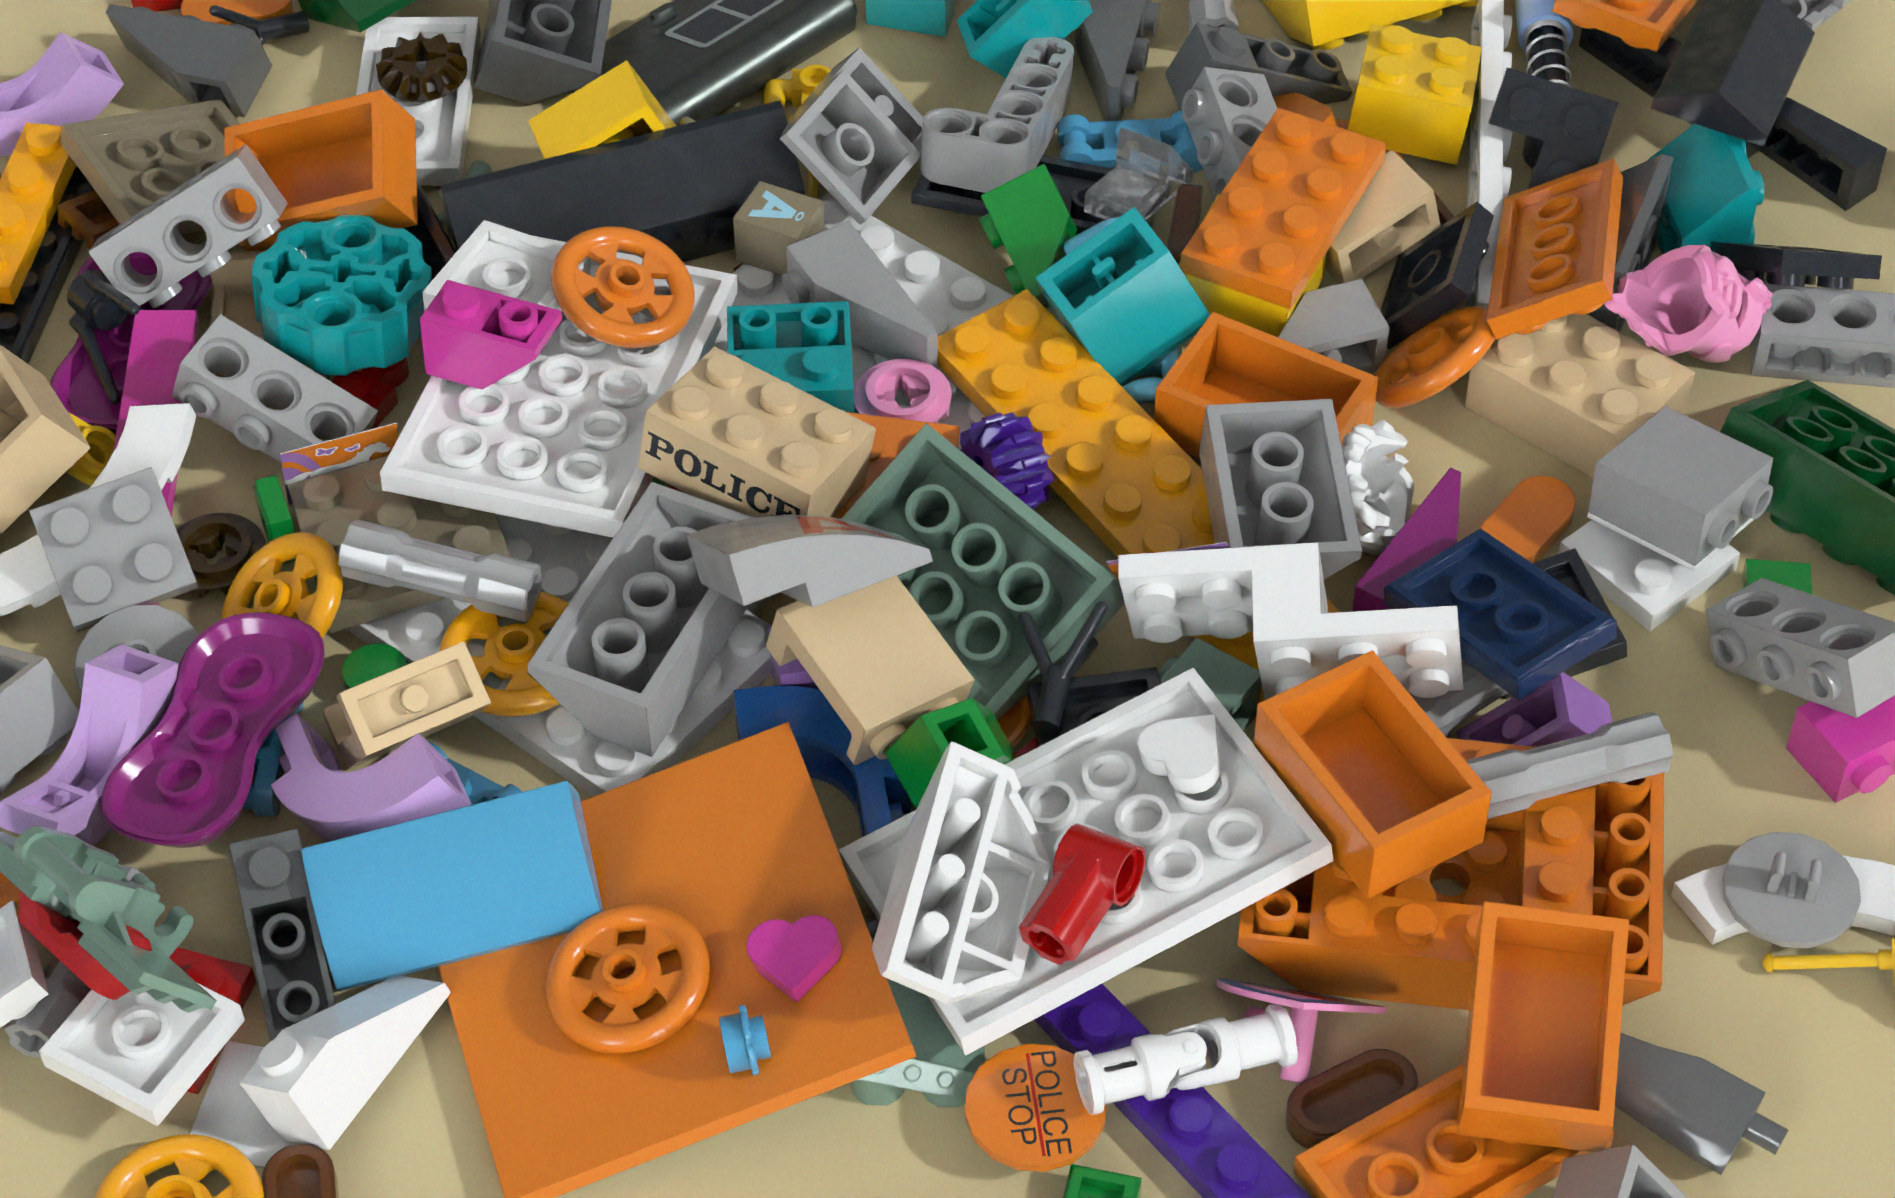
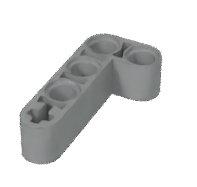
[920,37,1074,193]

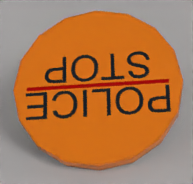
[965,1044,1106,1172]

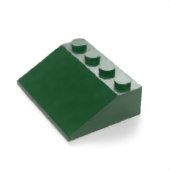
[1720,380,1895,595]

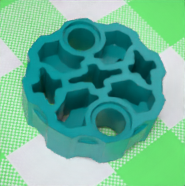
[251,215,432,375]

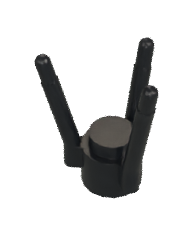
[67,269,145,405]

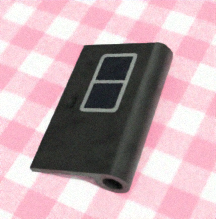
[567,0,857,126]

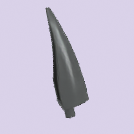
[1615,1032,1789,1175]

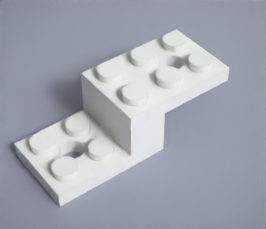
[1118,542,1463,700]

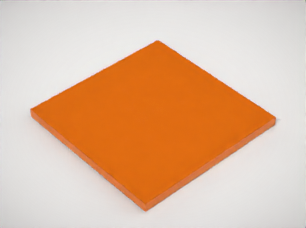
[438,722,917,1198]

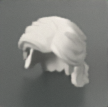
[1341,419,1414,556]

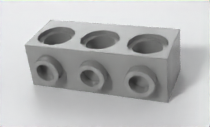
[1181,67,1277,202]
[88,144,288,308]
[1750,283,1895,388]
[172,314,378,463]
[1706,578,1895,718]

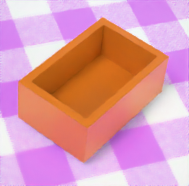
[224,89,418,251]
[1154,312,1378,458]
[1254,650,1492,899]
[1457,901,1629,1152]

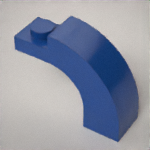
[733,685,911,837]

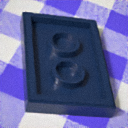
[1384,528,1617,700]

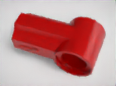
[1019,823,1146,965]

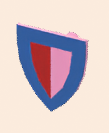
[1215,978,1387,1083]

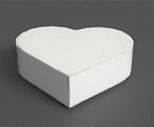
[1137,714,1220,794]

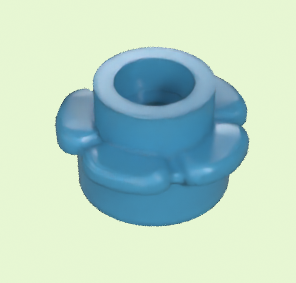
[719,1005,771,1076]

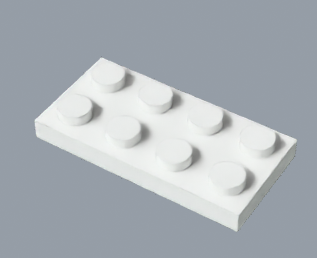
[356,17,481,186]

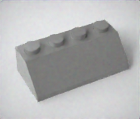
[528,482,753,757]

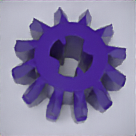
[960,412,1054,510]

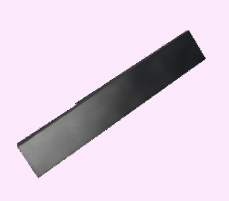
[1579,28,1887,211]

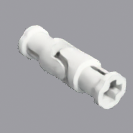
[1073,1004,1298,1116]

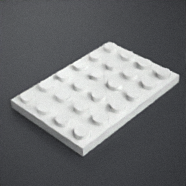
[380,235,737,538]
[839,668,1334,1056]

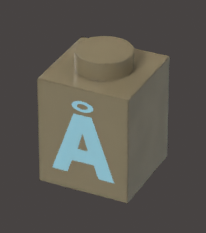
[733,181,829,276]

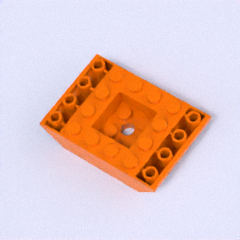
[1237,738,1664,1010]

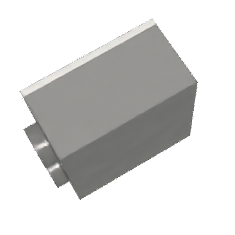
[1587,406,1773,571]

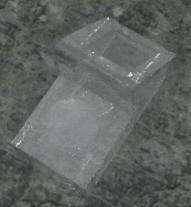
[1084,128,1193,221]

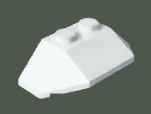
[872,741,1050,1004]

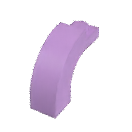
[0,32,124,156]
[0,644,178,846]
[271,713,472,842]

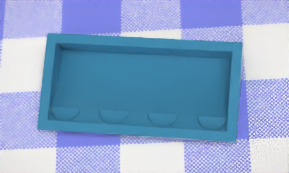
[301,781,603,991]

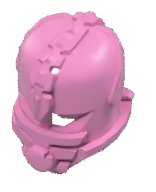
[1604,245,1773,363]

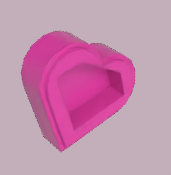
[746,915,842,1003]

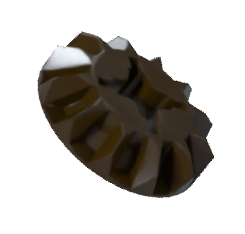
[376,32,468,102]
[177,513,266,598]

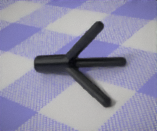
[209,5,309,46]
[1018,601,1108,734]

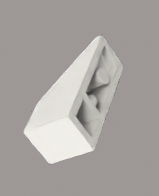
[240,976,451,1150]

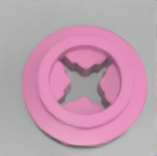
[854,359,952,423]

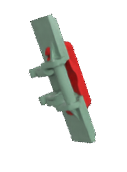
[0,826,217,1013]

